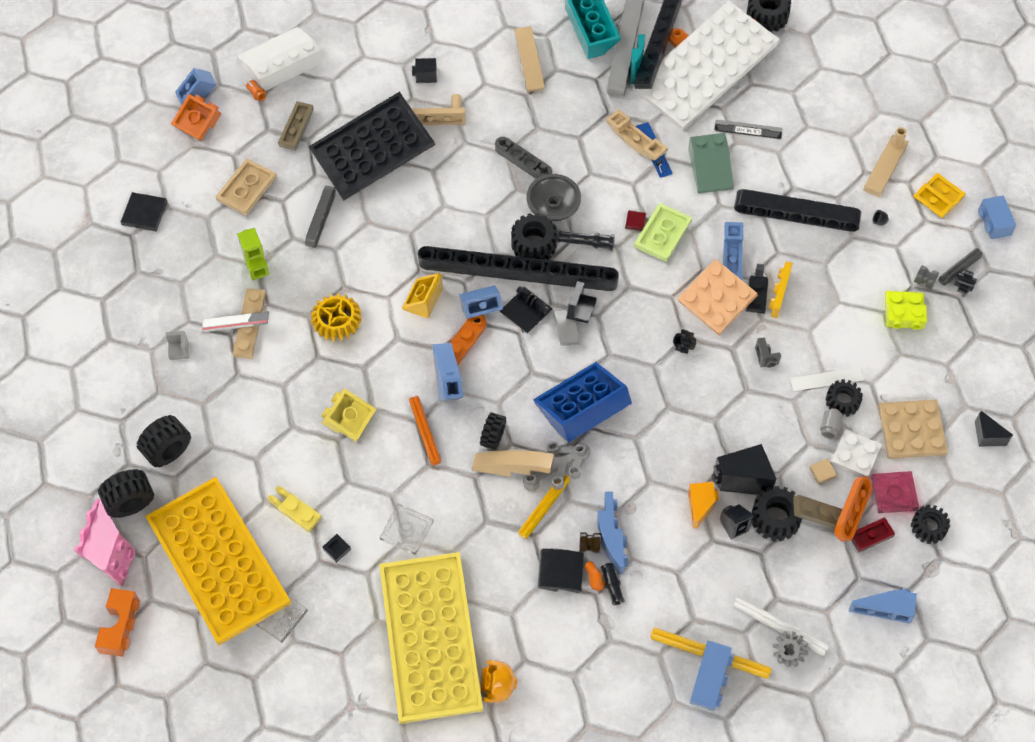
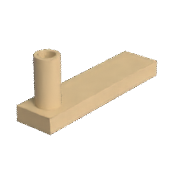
[412,94,465,125]
[863,127,909,197]

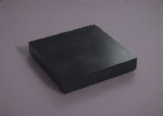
[121,192,167,231]

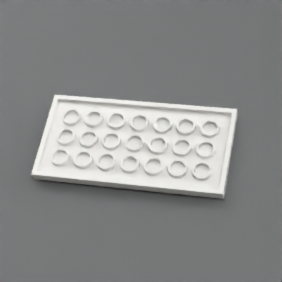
[633,1,780,131]

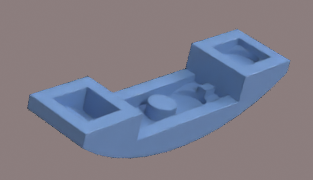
[723,222,743,281]

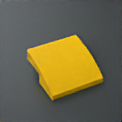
[913,173,966,218]

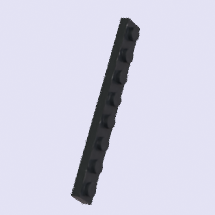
[634,0,683,89]

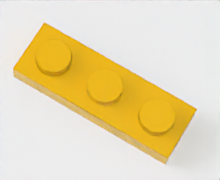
[769,261,793,319]

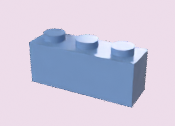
[690,640,735,711]

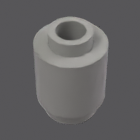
[820,409,843,439]

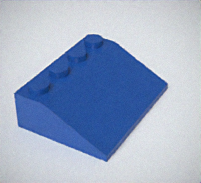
[533,362,632,443]

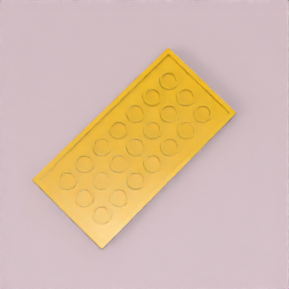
[145,477,292,646]

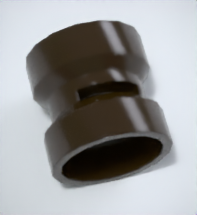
[579,532,600,553]

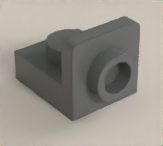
[755,337,781,368]

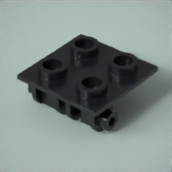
[500,286,553,334]

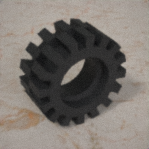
[825,379,863,417]
[480,412,507,450]
[911,504,950,544]

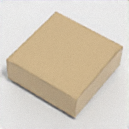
[809,458,837,485]

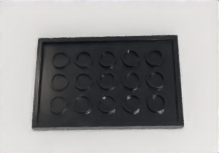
[309,91,435,201]

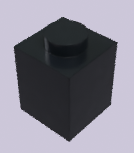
[412,58,437,83]

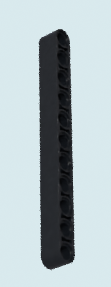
[418,246,619,291]

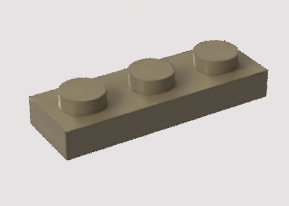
[278,101,314,150]
[793,495,842,529]

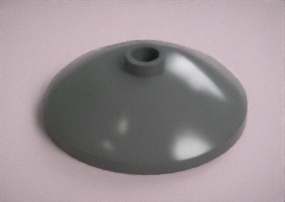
[526,174,581,221]

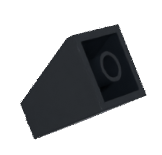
[711,444,777,495]

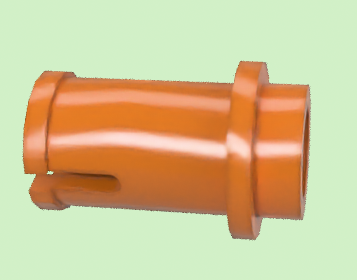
[246,80,266,101]

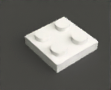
[831,429,882,477]

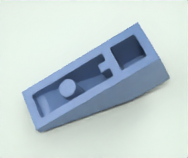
[849,589,917,623]

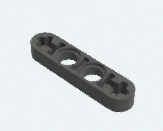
[495,136,552,179]
[305,186,336,248]

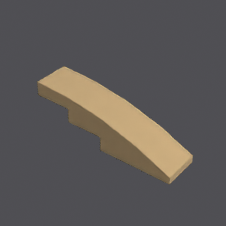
[514,26,545,92]
[472,450,554,477]

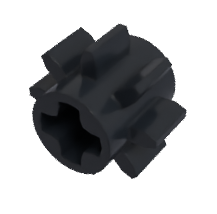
[954,270,977,294]
[673,329,696,354]

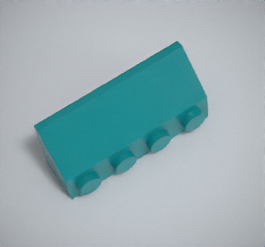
[565,0,621,60]

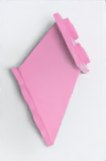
[74,499,135,586]

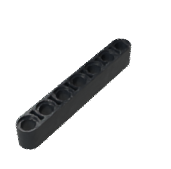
[734,189,861,232]

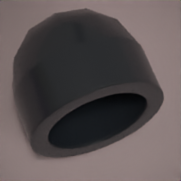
[872,210,889,226]

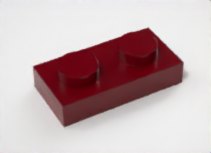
[851,517,895,553]

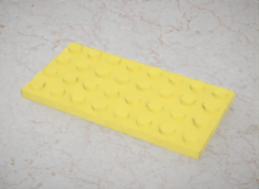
[379,552,483,724]

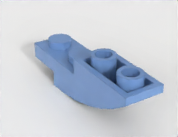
[597,492,628,574]

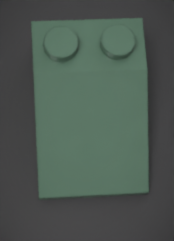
[688,133,734,193]

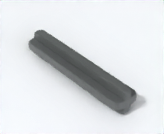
[938,248,983,286]

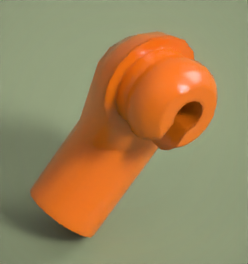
[585,561,604,591]

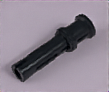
[558,231,615,251]

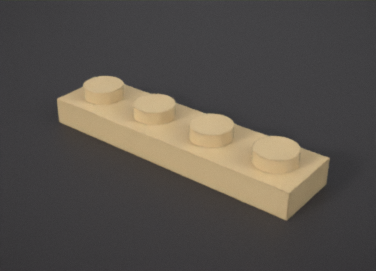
[233,289,266,359]

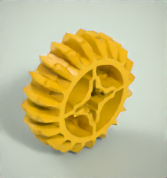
[311,292,362,342]

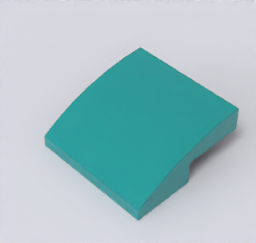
[630,35,645,84]

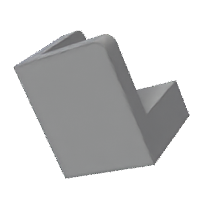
[166,331,189,360]

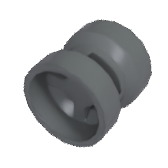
[914,265,939,289]

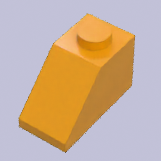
[688,482,719,528]

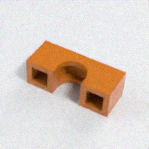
[94,588,140,657]

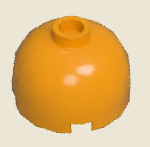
[481,660,517,703]

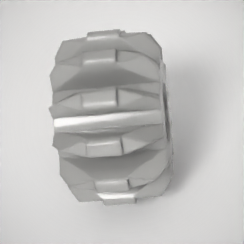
[773,632,809,667]

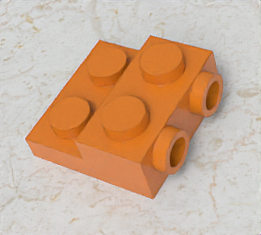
[171,94,222,141]

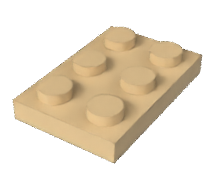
[216,158,277,216]

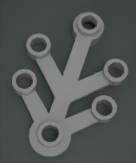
[523,441,590,491]

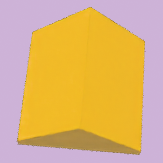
[402,273,443,318]

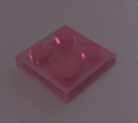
[871,471,919,513]

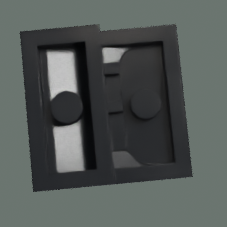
[538,548,584,593]

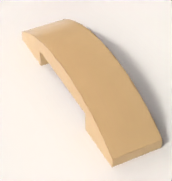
[606,109,668,160]

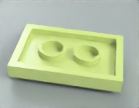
[634,203,692,262]

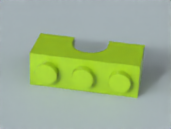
[237,227,270,281]

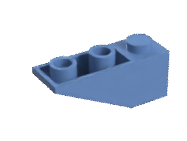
[432,343,463,402]

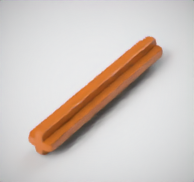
[409,396,441,466]

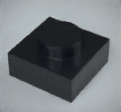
[322,534,351,563]

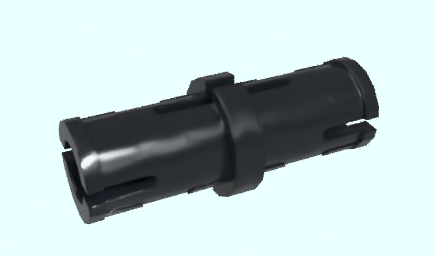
[601,563,625,605]

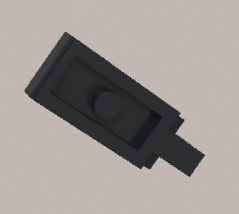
[746,263,768,314]

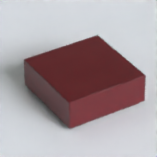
[625,210,646,231]

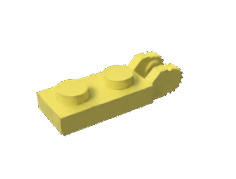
[267,486,322,532]

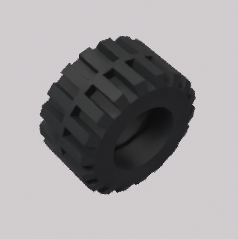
[746,0,791,33]
[511,213,557,260]
[136,415,191,467]
[98,469,155,518]
[751,486,802,541]

